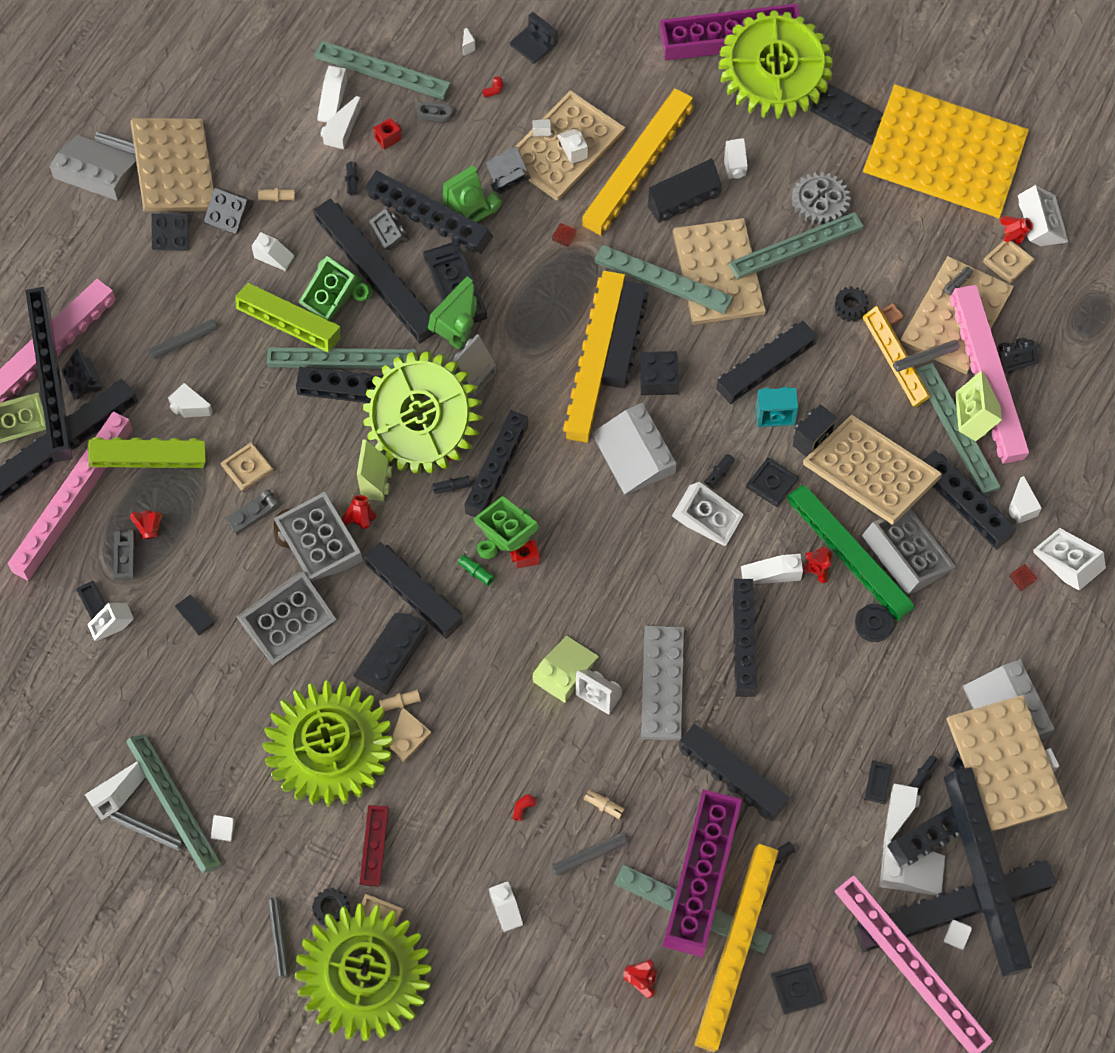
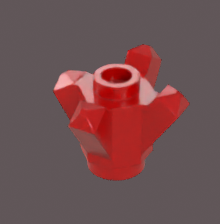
[1000,216,1033,245]
[341,495,377,529]
[130,510,163,539]
[802,547,832,584]
[624,959,657,998]

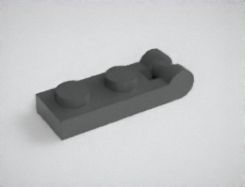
[225,489,281,535]
[113,529,135,580]

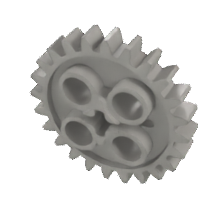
[791,172,851,226]

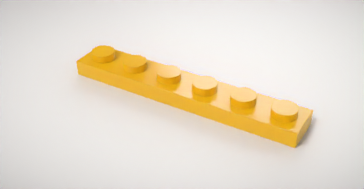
[863,306,931,407]

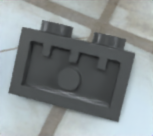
[369,208,409,250]

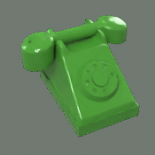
[442,165,502,230]
[298,256,373,321]
[428,276,477,349]
[474,496,539,559]

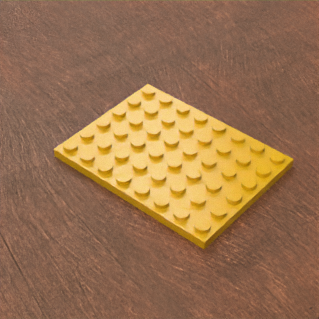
[863,84,1029,218]

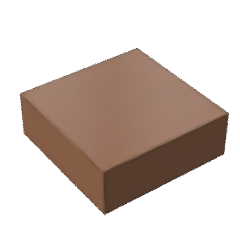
[882,303,904,327]

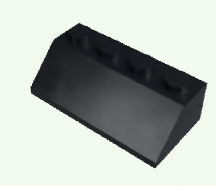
[648,158,722,223]
[353,613,428,695]

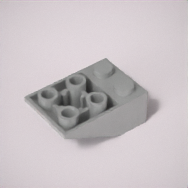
[453,335,496,399]

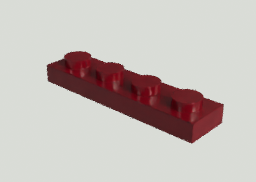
[359,805,389,887]

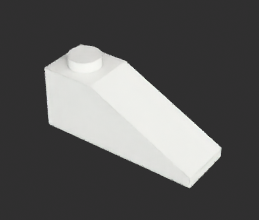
[317,66,347,122]
[321,96,361,150]
[741,554,803,585]
[883,784,920,847]

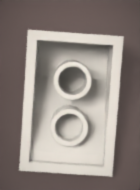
[672,482,744,546]
[1033,528,1106,591]
[576,669,622,714]
[880,841,945,895]

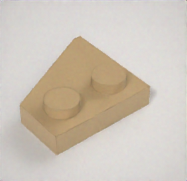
[389,708,432,763]

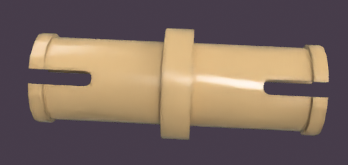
[258,188,295,202]
[379,689,421,712]
[584,788,625,820]

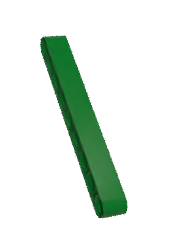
[787,485,914,621]

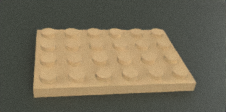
[516,91,625,201]
[131,118,214,212]
[673,218,765,325]
[900,256,1014,375]
[803,415,942,525]
[947,695,1067,833]

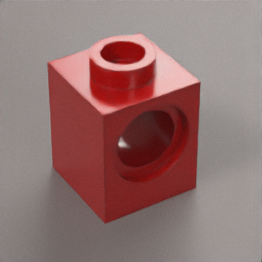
[373,117,402,150]
[510,539,540,569]

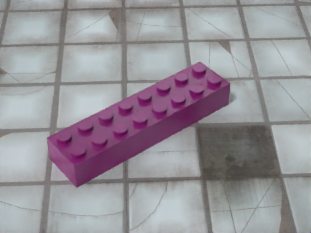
[659,4,800,61]
[662,789,742,957]

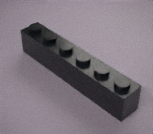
[603,281,649,389]
[716,320,817,405]
[364,541,463,639]
[679,723,789,822]

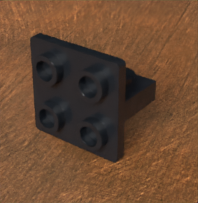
[996,338,1040,373]
[62,349,103,400]

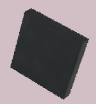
[746,457,799,507]
[771,963,824,1015]

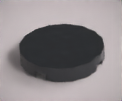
[855,604,894,642]

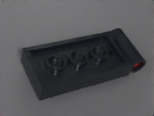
[423,242,487,323]

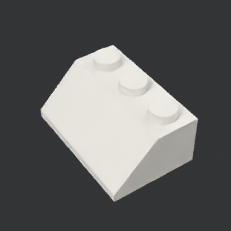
[1018,185,1068,246]

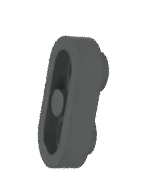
[417,102,452,122]

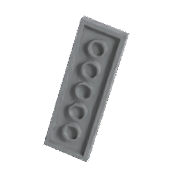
[641,626,684,741]

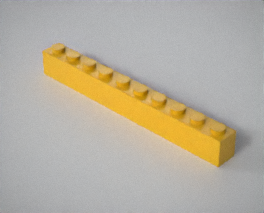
[582,88,694,235]
[563,271,625,443]
[694,844,778,1052]

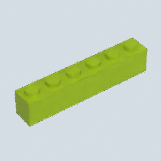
[235,283,341,353]
[88,437,205,468]

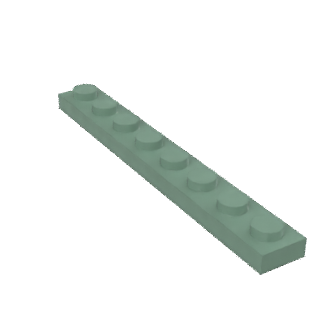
[315,41,450,100]
[729,212,863,280]
[594,245,733,314]
[267,347,416,369]
[916,363,1000,495]
[126,734,221,873]
[614,865,773,955]

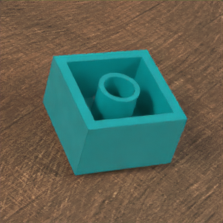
[756,387,798,427]

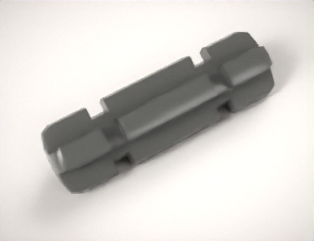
[944,266,973,296]

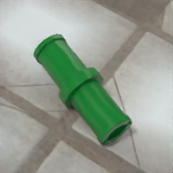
[458,554,495,586]

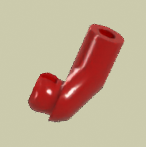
[482,76,504,98]
[512,794,537,821]

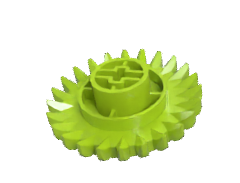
[719,11,833,119]
[363,351,483,474]
[263,680,393,807]
[295,904,431,1041]

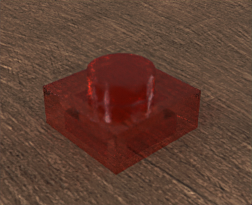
[552,223,576,247]
[1009,564,1037,591]

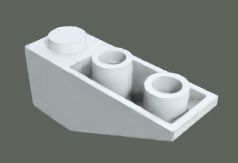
[85,762,146,821]

